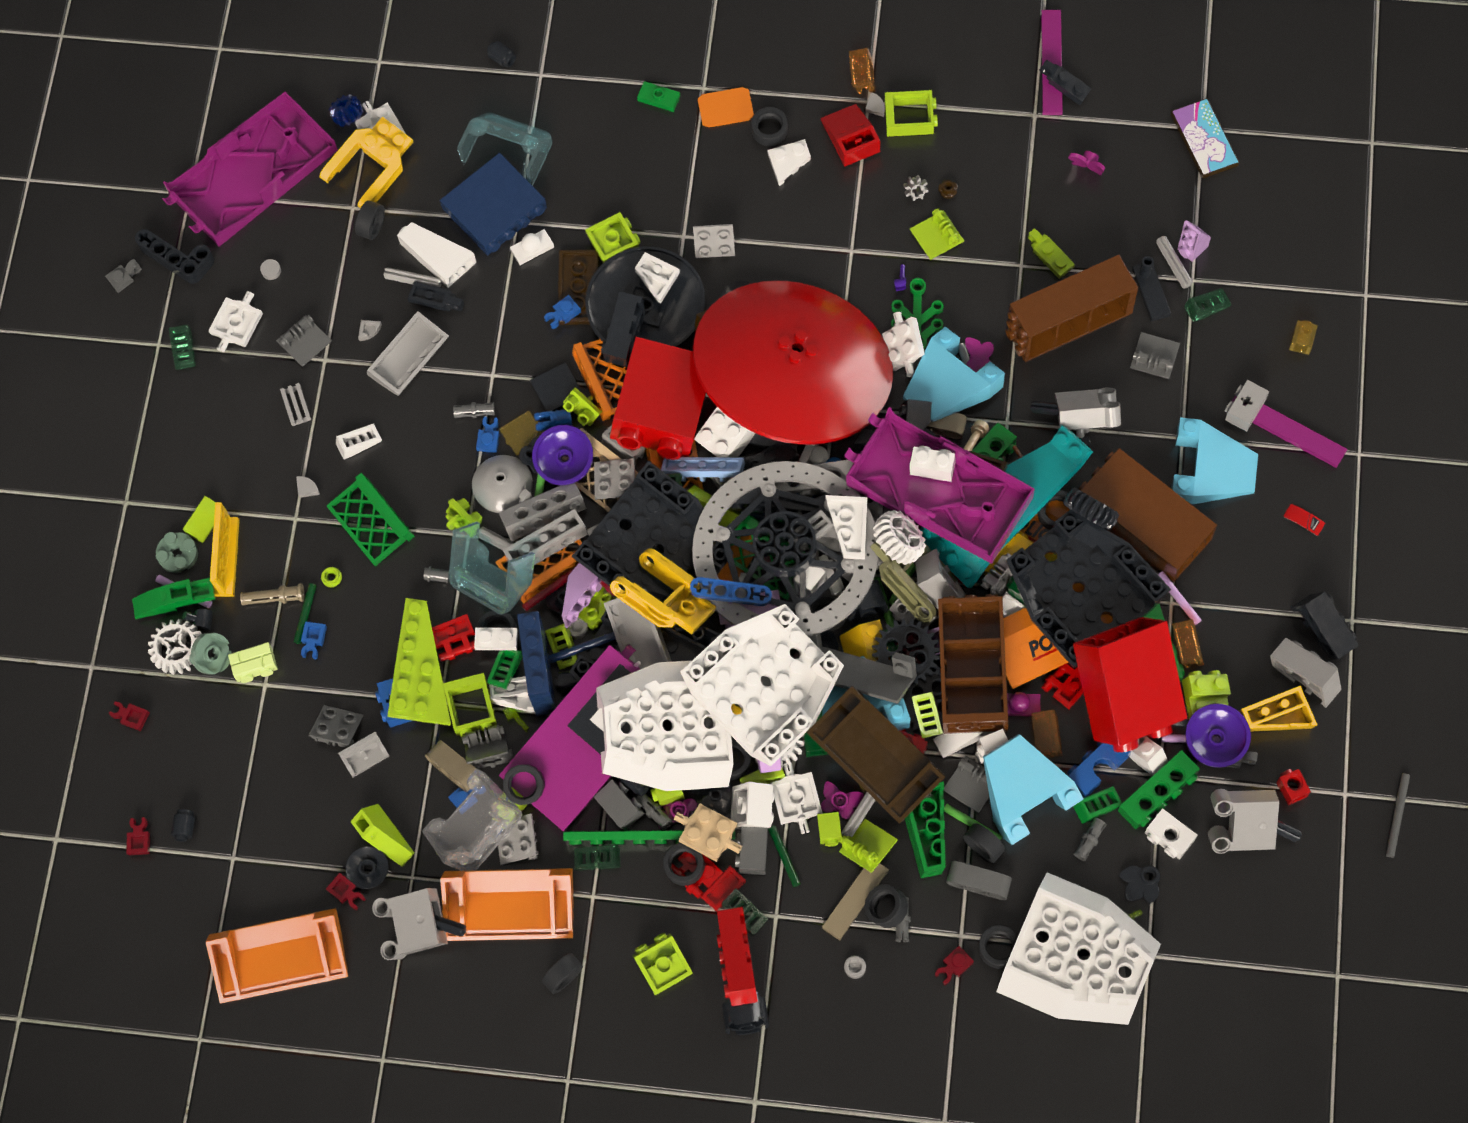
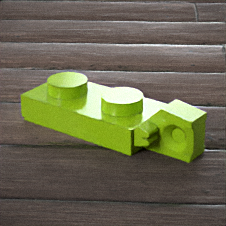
[1028,228,1075,279]

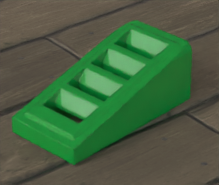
[487,650,523,689]
[1073,786,1122,824]

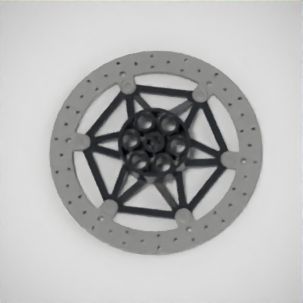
[692,461,878,637]

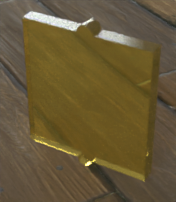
[499,411,543,456]

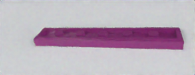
[1041,10,1063,115]
[1232,396,1347,468]

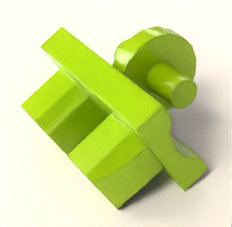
[563,387,602,426]
[446,498,482,537]

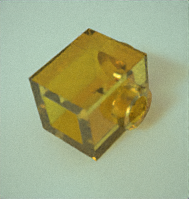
[1289,320,1318,355]

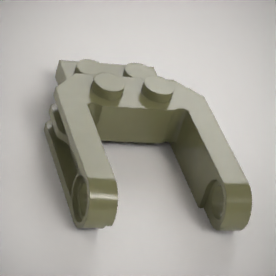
[870,541,959,623]

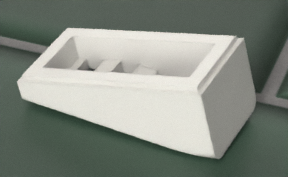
[336,423,382,459]

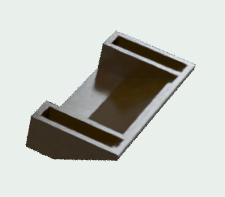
[806,685,945,824]

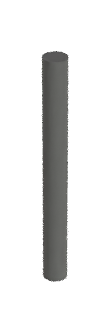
[1386,773,1410,858]

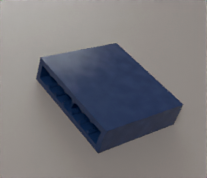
[440,153,547,256]
[517,611,557,717]

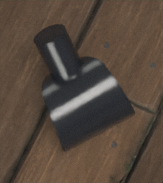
[182,609,213,631]

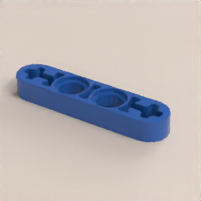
[690,577,772,606]

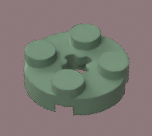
[156,532,198,573]
[189,633,231,675]

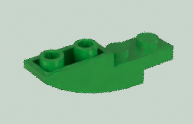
[132,578,216,619]

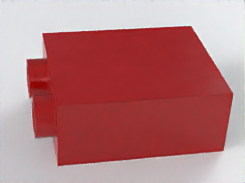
[610,337,706,460]
[1073,617,1187,752]

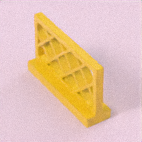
[210,502,239,597]

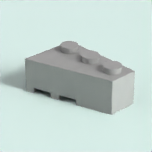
[915,549,966,613]
[1270,638,1342,708]

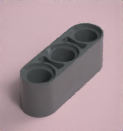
[946,861,1012,900]

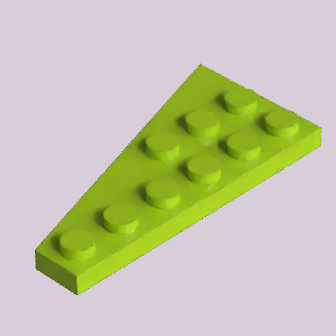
[387,598,451,726]

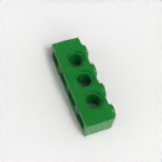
[972,422,1017,461]
[1118,750,1200,830]

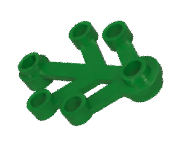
[891,278,944,349]

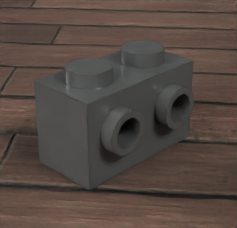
[594,780,645,830]
[735,827,768,875]

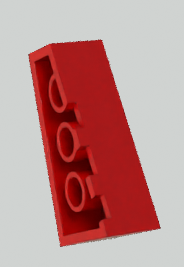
[717,907,758,1006]

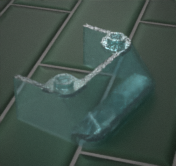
[457,113,552,186]
[449,522,535,614]

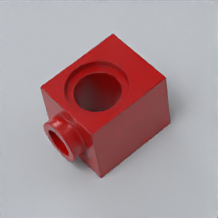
[1277,769,1311,806]

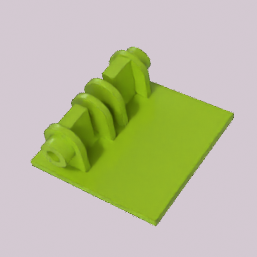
[910,209,964,260]
[578,586,617,631]
[839,819,898,873]

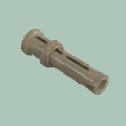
[240,583,305,606]

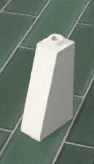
[397,222,477,288]

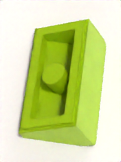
[183,496,215,543]

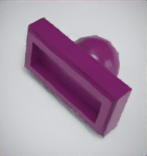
[1007,691,1041,716]

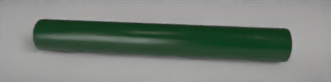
[293,584,317,644]
[768,825,801,887]

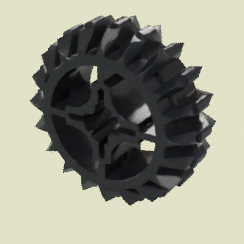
[1063,488,1119,530]

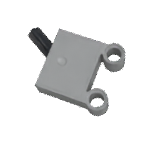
[1030,388,1121,438]
[1208,789,1302,854]
[372,888,467,960]

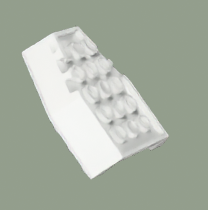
[681,604,844,766]
[596,661,733,791]
[997,873,1161,1025]

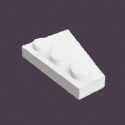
[825,495,867,559]

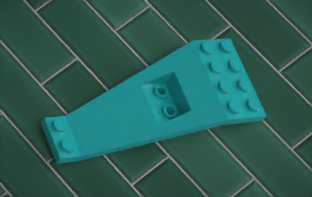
[919,426,1093,588]

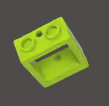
[885,90,938,137]
[443,673,497,737]

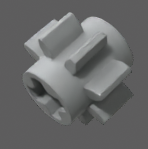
[903,175,929,201]

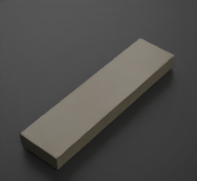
[822,863,889,941]

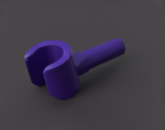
[894,264,906,291]

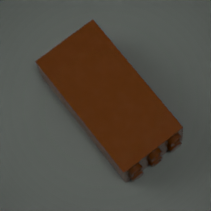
[1005,255,1138,362]
[1079,448,1217,583]
[938,594,1008,734]

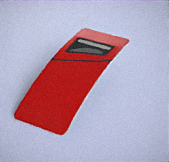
[1284,504,1325,536]

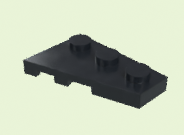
[746,441,800,489]

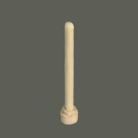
[963,420,989,451]

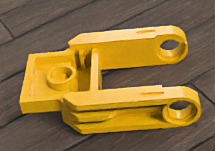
[319,117,413,208]
[610,548,716,634]

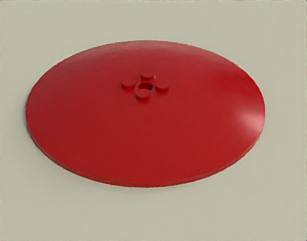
[693,281,893,445]

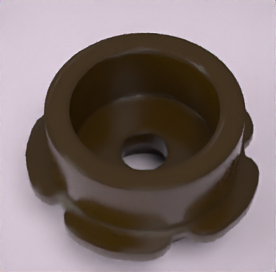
[938,180,958,199]

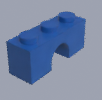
[1067,742,1131,798]

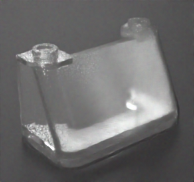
[422,768,522,871]

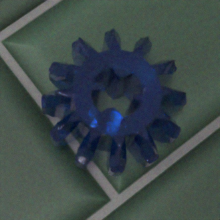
[329,94,363,127]

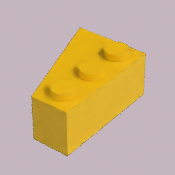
[1239,686,1317,732]

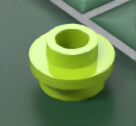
[321,567,342,587]

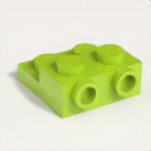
[585,212,641,263]
[1182,670,1231,720]
[632,933,693,995]

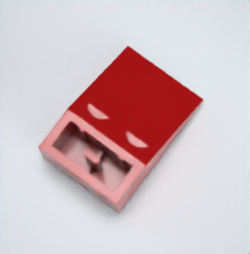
[821,104,880,167]

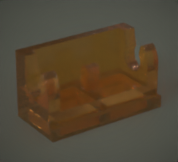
[849,48,876,94]
[1172,619,1204,668]
[1031,710,1063,757]

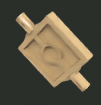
[674,804,742,862]

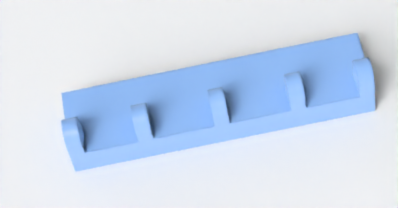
[661,457,745,482]

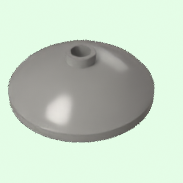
[472,455,533,513]

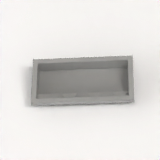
[367,311,449,396]
[604,589,672,669]

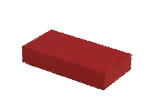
[701,866,746,912]

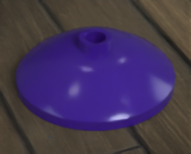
[532,425,593,485]
[1185,704,1251,768]

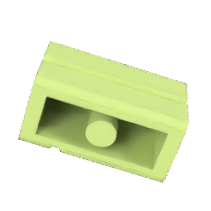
[228,642,278,683]

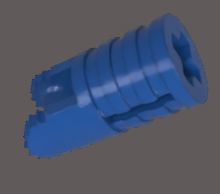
[534,409,572,431]

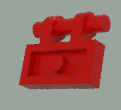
[432,614,475,662]
[1041,663,1084,710]
[671,852,723,899]

